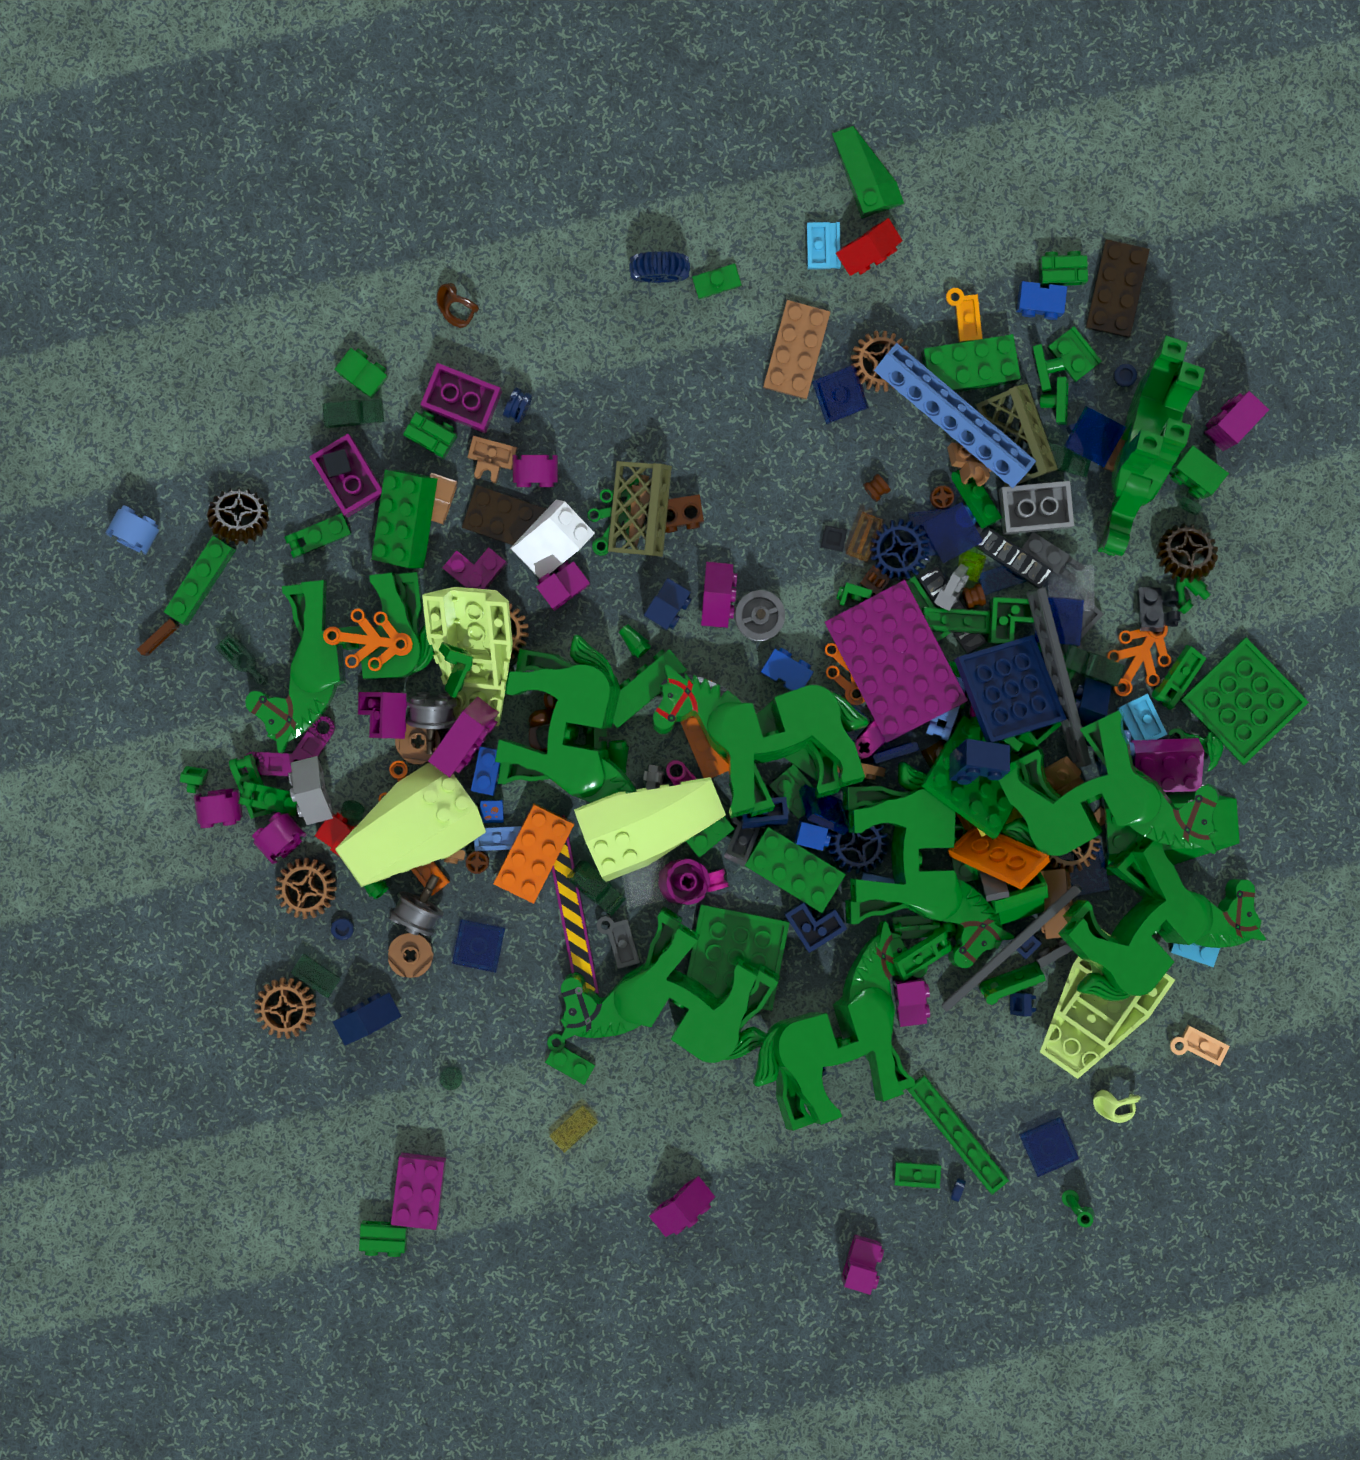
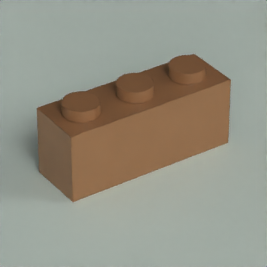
[1040,867,1073,939]

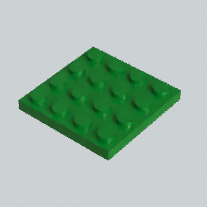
[1180,637,1309,765]
[921,716,1025,840]
[687,904,790,1011]

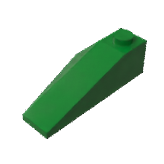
[832,126,904,219]

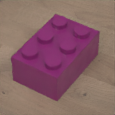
[420,363,502,433]
[1203,391,1269,451]
[309,434,382,518]
[428,697,499,778]
[1131,738,1204,792]
[391,1153,446,1230]

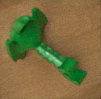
[1168,728,1224,771]

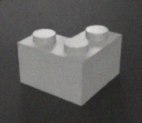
[288,756,333,825]

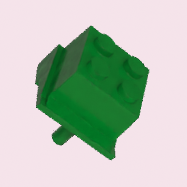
[977,869,1048,925]

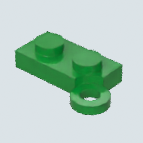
[545,1033,596,1085]

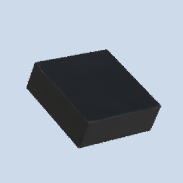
[323,449,352,478]
[820,525,847,552]

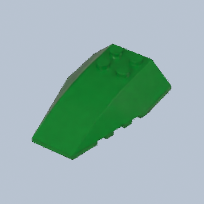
[1100,791,1240,875]

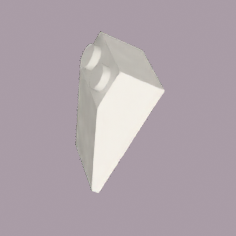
[510,500,595,579]

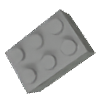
[998,481,1074,535]

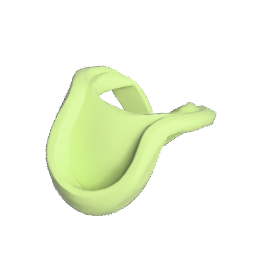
[1093,1090,1141,1123]

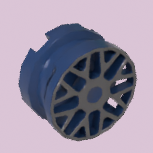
[503,387,533,424]

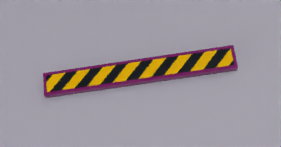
[552,815,599,993]

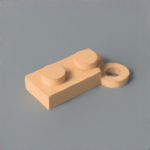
[1170,1025,1230,1066]

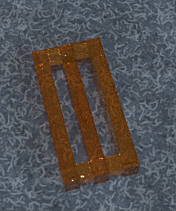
[846,512,883,562]

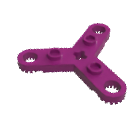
[243,716,335,776]

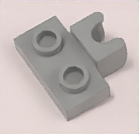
[934,564,969,611]

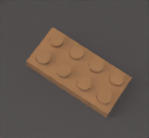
[763,300,830,400]

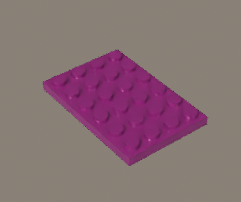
[824,580,968,743]

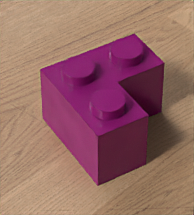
[442,547,508,589]
[536,561,591,611]
[701,562,737,628]
[358,692,407,739]
[893,977,930,1027]
[649,1176,715,1237]
[841,1234,884,1295]

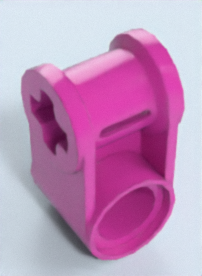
[854,719,886,759]
[666,760,697,785]

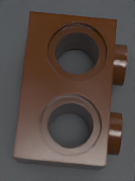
[665,494,704,533]

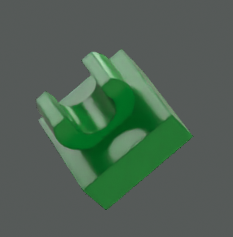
[180,766,208,794]

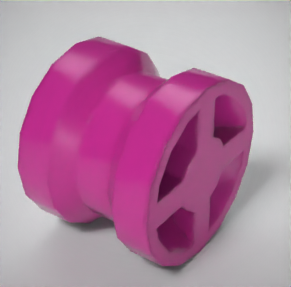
[707,869,729,892]

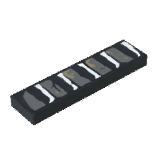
[965,522,1053,589]
[918,566,986,654]

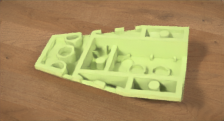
[422,587,513,726]
[335,762,486,887]
[574,777,726,882]
[1040,930,1175,1079]

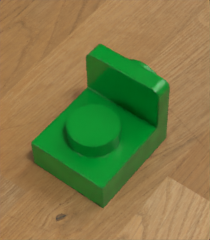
[836,582,872,606]

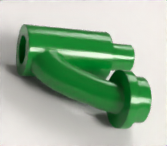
[1175,577,1211,615]
[1062,1190,1095,1228]

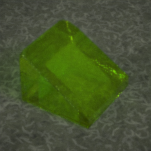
[958,551,986,582]

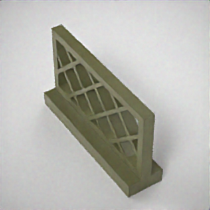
[976,384,1058,487]
[608,461,672,557]

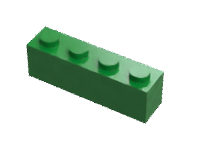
[164,536,236,626]
[613,649,687,728]

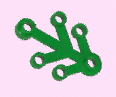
[587,478,647,556]

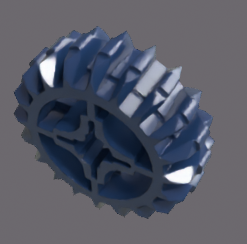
[629,251,690,283]
[870,519,932,580]
[828,814,889,874]

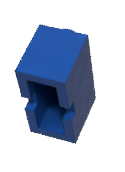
[1016,281,1067,320]
[760,648,813,691]
[471,746,501,796]
[794,821,831,851]

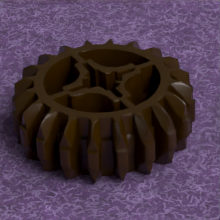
[207,487,269,545]
[1156,523,1218,583]

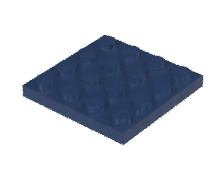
[954,635,1066,743]

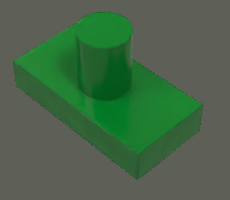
[692,263,742,299]
[1033,344,1065,392]
[1040,377,1069,425]

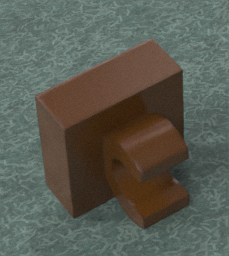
[859,565,891,595]

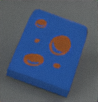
[480,800,504,823]

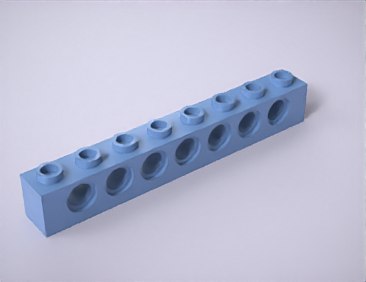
[874,343,1036,488]

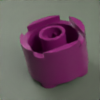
[512,455,558,487]
[194,788,243,828]
[252,812,306,864]
[658,859,710,905]

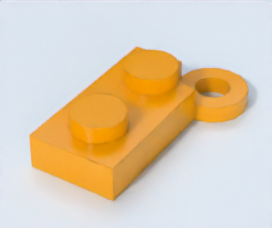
[946,288,982,343]

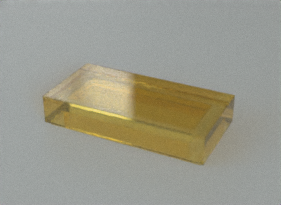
[549,1105,598,1153]

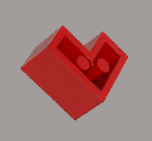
[836,218,903,276]
[315,812,357,857]

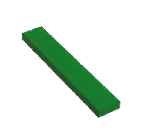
[907,1075,1009,1195]

